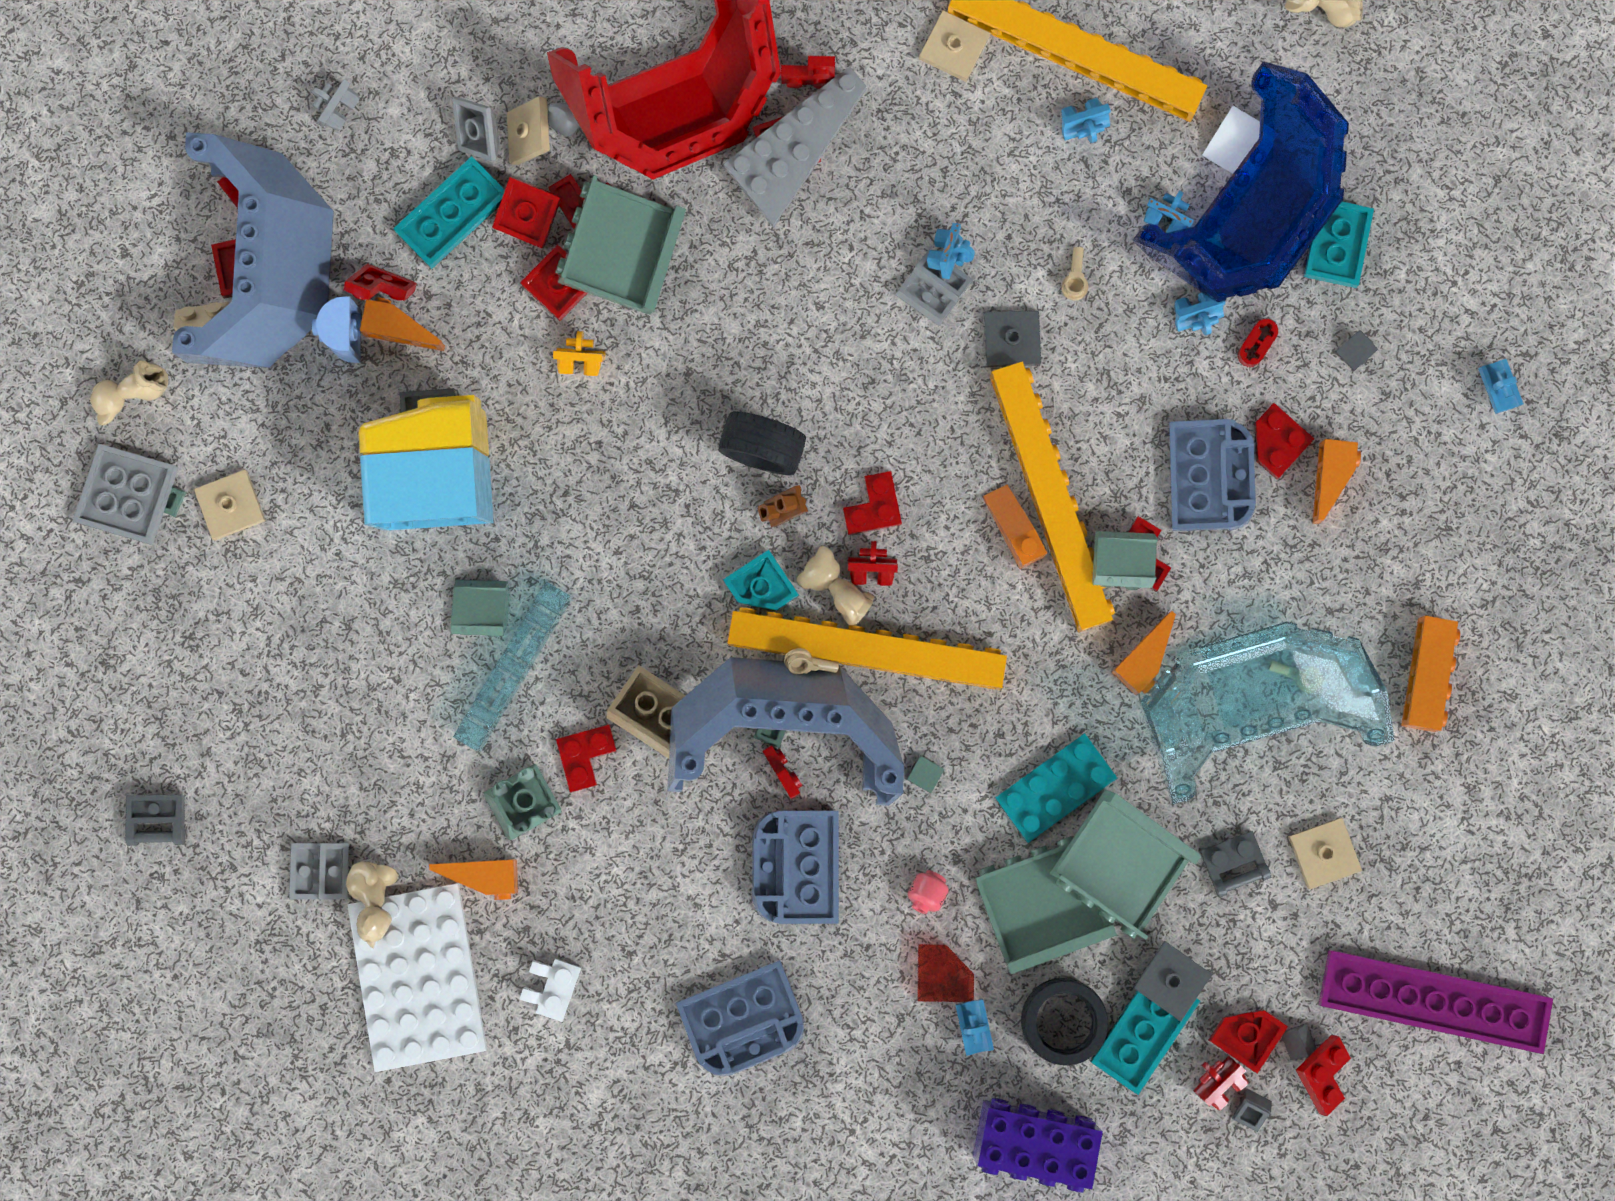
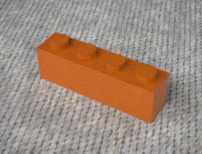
[1401,615,1460,732]

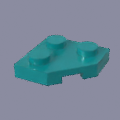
[723,549,799,611]

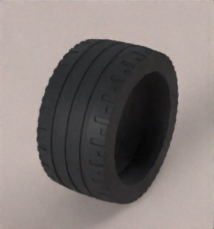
[718,411,806,476]
[1021,978,1108,1066]

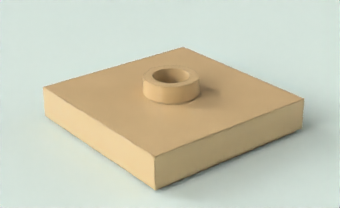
[919,10,991,82]
[507,97,550,165]
[194,470,266,541]
[1288,818,1362,889]

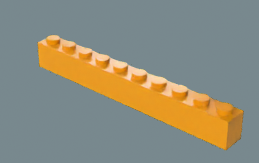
[948,0,1208,122]
[990,361,1115,633]
[727,607,1007,690]

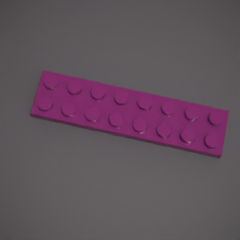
[1318,950,1554,1054]

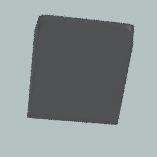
[1335,330,1378,371]
[1232,1088,1272,1132]

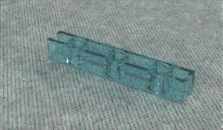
[453,582,573,752]

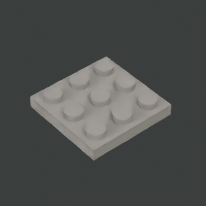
[72,444,178,545]

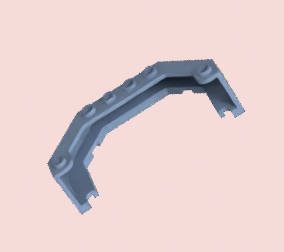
[172,132,334,368]
[667,657,904,806]

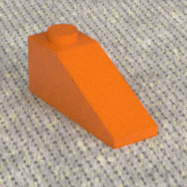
[360,297,445,351]
[1312,439,1361,524]
[983,485,1047,569]
[1112,611,1176,695]
[429,859,518,900]

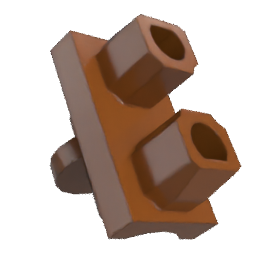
[757,485,808,527]

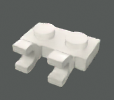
[519,958,582,1022]

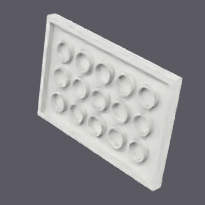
[347,883,487,1072]

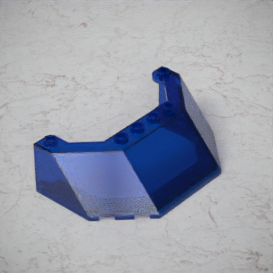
[1132,61,1349,302]

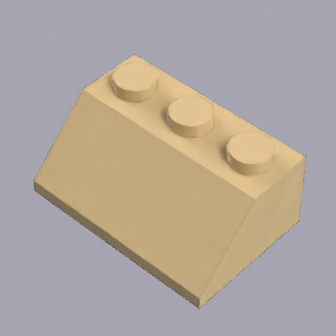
[606,665,686,759]

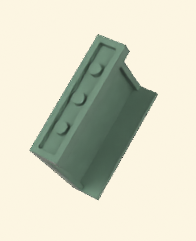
[555,175,686,315]
[1050,790,1202,940]
[974,836,1117,974]

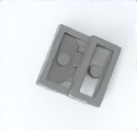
[896,249,973,326]
[289,843,349,900]

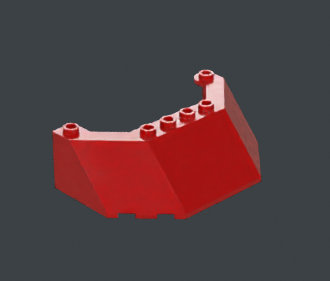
[547,0,781,180]

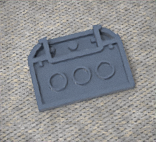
[1169,419,1256,531]
[752,811,839,924]
[676,960,804,1076]

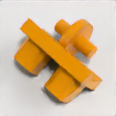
[553,331,606,376]

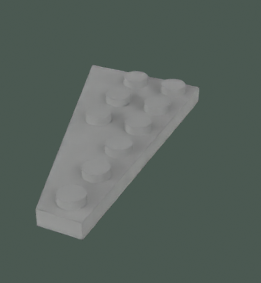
[723,66,867,228]

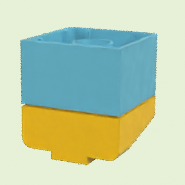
[358,395,494,531]

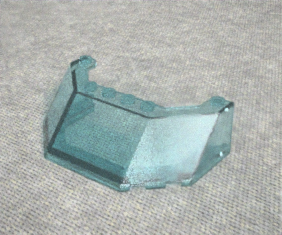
[1140,621,1395,805]

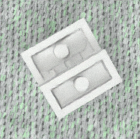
[1202,106,1279,183]

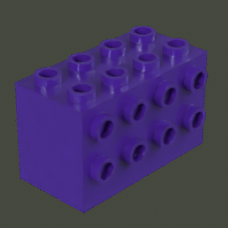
[973,1098,1103,1193]

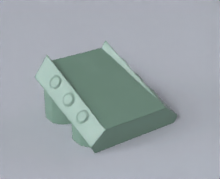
[1092,531,1158,591]
[451,580,510,637]
[484,764,562,841]

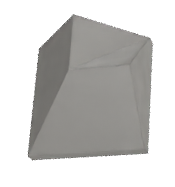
[452,97,500,161]

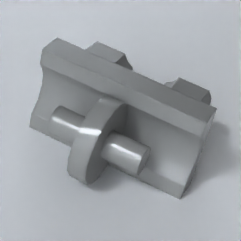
[311,79,361,131]

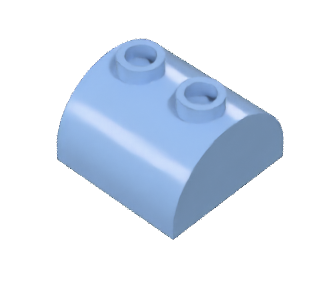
[312,296,361,363]

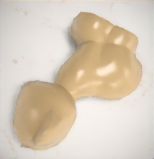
[1285,0,1363,28]
[90,360,168,425]
[796,546,875,625]
[346,861,399,948]

